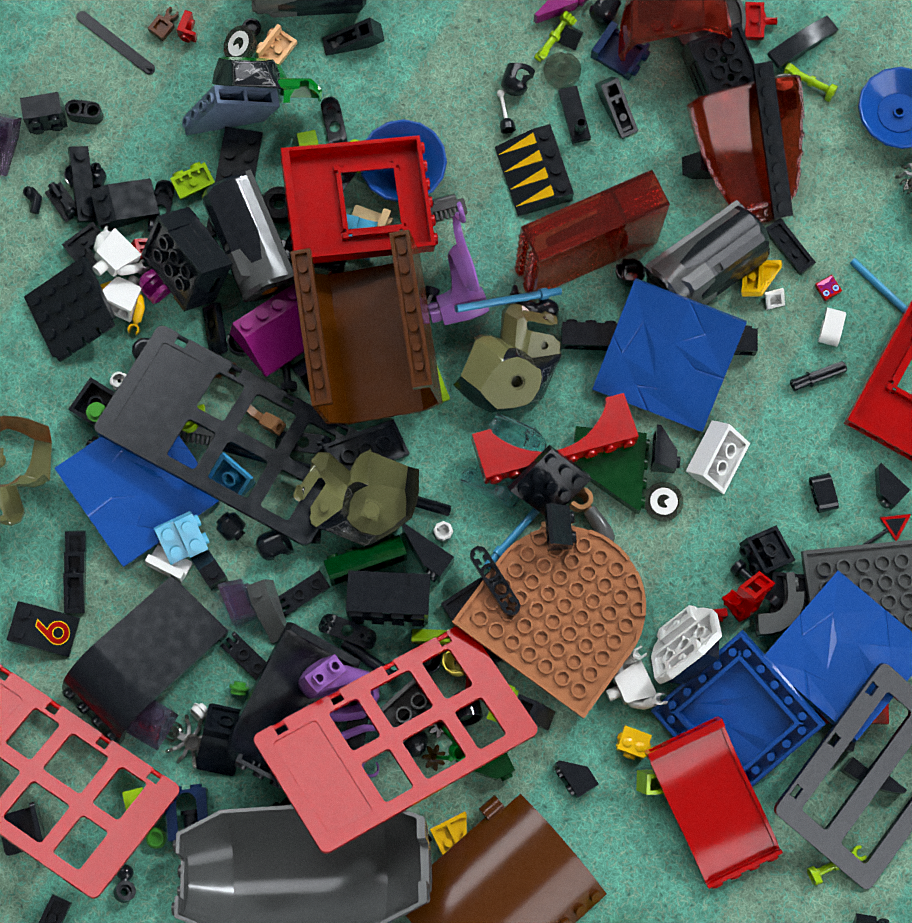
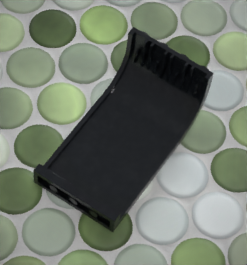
[62,575,228,745]
[227,622,361,789]

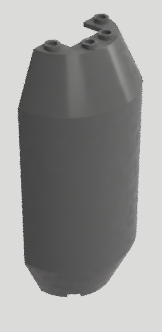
[171,805,432,923]

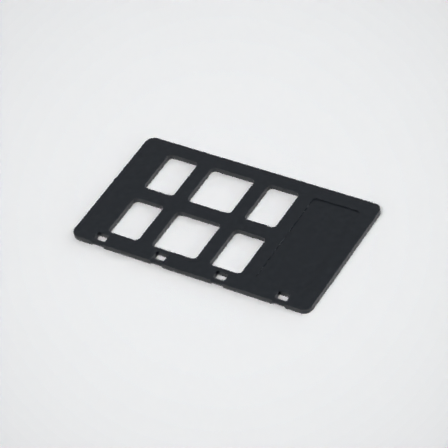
[94,326,359,546]

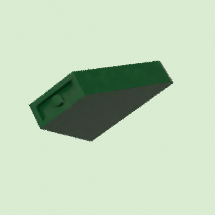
[574,426,650,514]

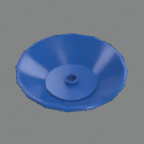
[858,67,912,149]
[361,119,447,202]

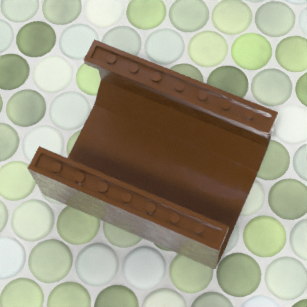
[290,230,443,425]

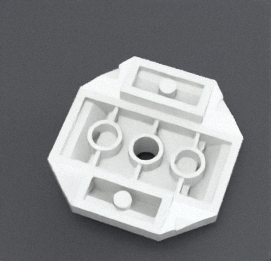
[651,605,722,684]

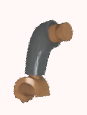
[569,487,615,542]

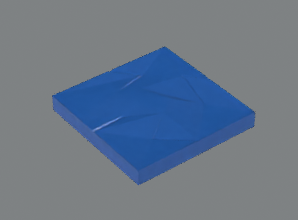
[592,278,747,432]
[55,436,219,567]
[765,571,912,743]
[650,630,826,787]

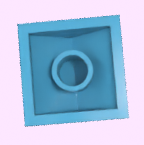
[208,452,256,497]

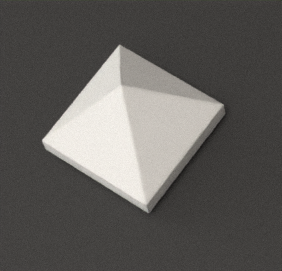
[765,288,785,310]

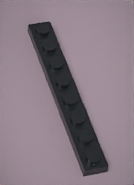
[752,61,793,219]

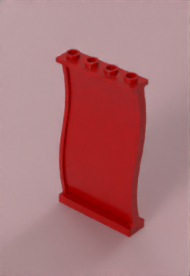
[644,716,783,889]

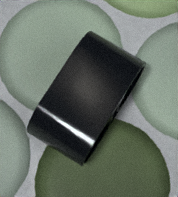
[65,99,104,124]
[809,473,839,513]

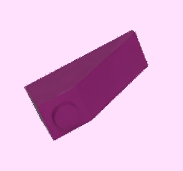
[533,0,587,24]

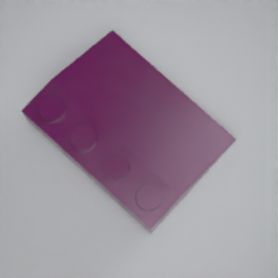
[230,284,304,377]

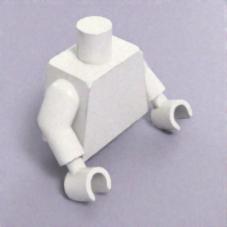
[92,225,149,276]
[605,646,668,710]

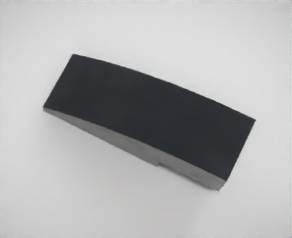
[840,757,907,794]

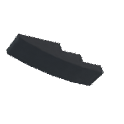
[767,15,839,69]
[63,530,86,613]

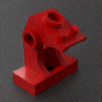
[722,571,775,622]

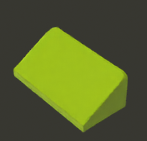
[411,629,451,645]

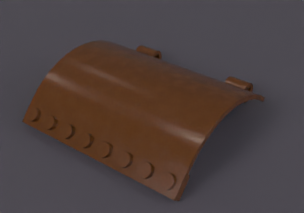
[405,794,607,923]

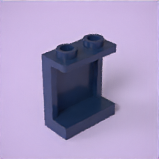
[591,21,651,80]

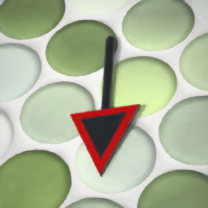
[862,514,911,545]

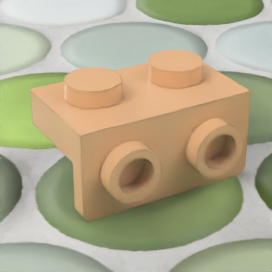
[255,24,298,65]

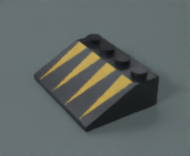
[495,124,574,216]

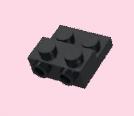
[739,525,795,575]

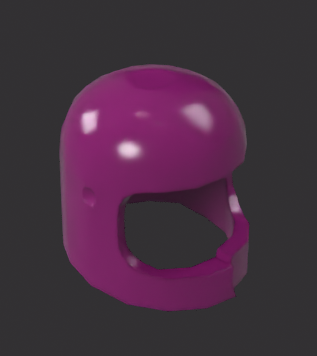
[139,269,170,305]

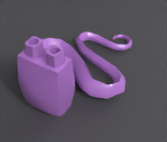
[428,201,489,325]
[298,654,380,778]

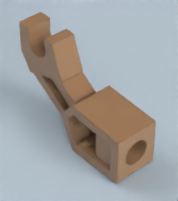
[246,405,286,436]

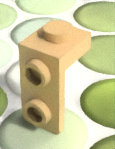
[351,205,394,226]

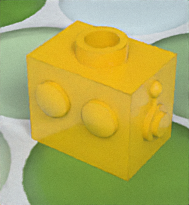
[616,725,652,760]

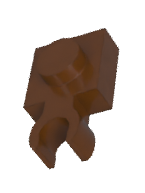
[148,7,179,41]

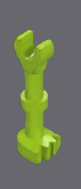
[534,11,577,62]
[784,63,838,102]
[806,845,867,886]

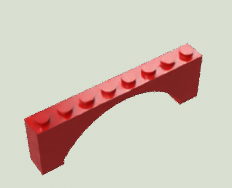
[471,393,639,484]

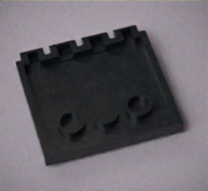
[24,256,116,362]

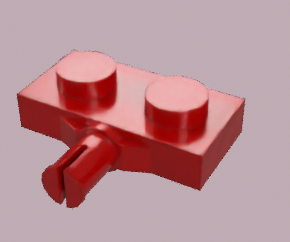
[744,2,778,40]

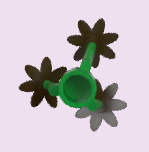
[422,722,475,771]

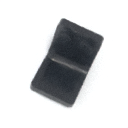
[195,703,241,776]
[1,802,46,856]

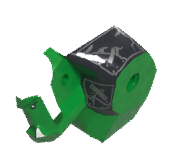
[212,57,322,103]

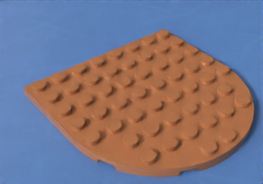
[452,526,646,719]

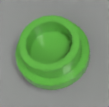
[86,402,105,422]
[229,680,250,696]
[146,828,167,849]

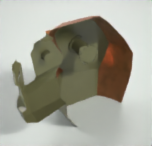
[0,416,52,526]

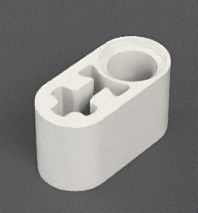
[818,307,846,347]

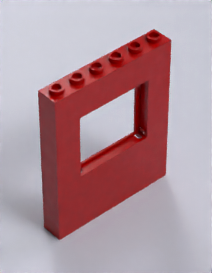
[280,135,438,263]
[843,301,912,461]

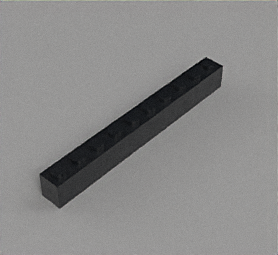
[561,319,758,356]

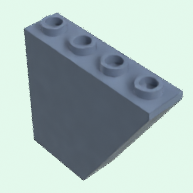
[182,85,280,135]

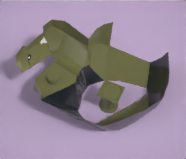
[453,303,562,413]
[293,449,419,546]

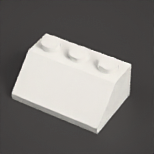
[686,420,750,494]

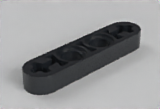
[470,546,520,617]

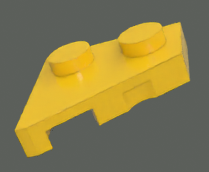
[741,260,782,297]
[430,812,467,855]

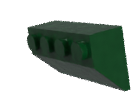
[324,534,407,586]

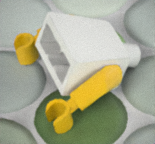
[100,275,145,336]

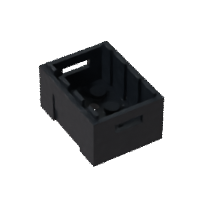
[680,22,757,122]
[141,207,233,312]
[346,570,430,627]

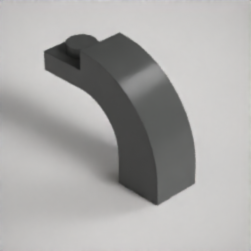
[755,572,804,637]

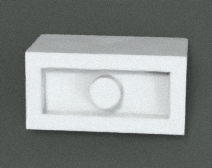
[145,545,192,584]

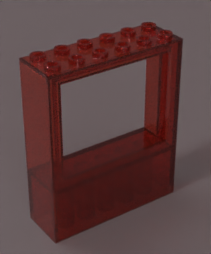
[514,170,670,293]

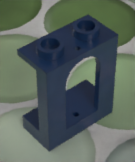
[166,784,208,842]

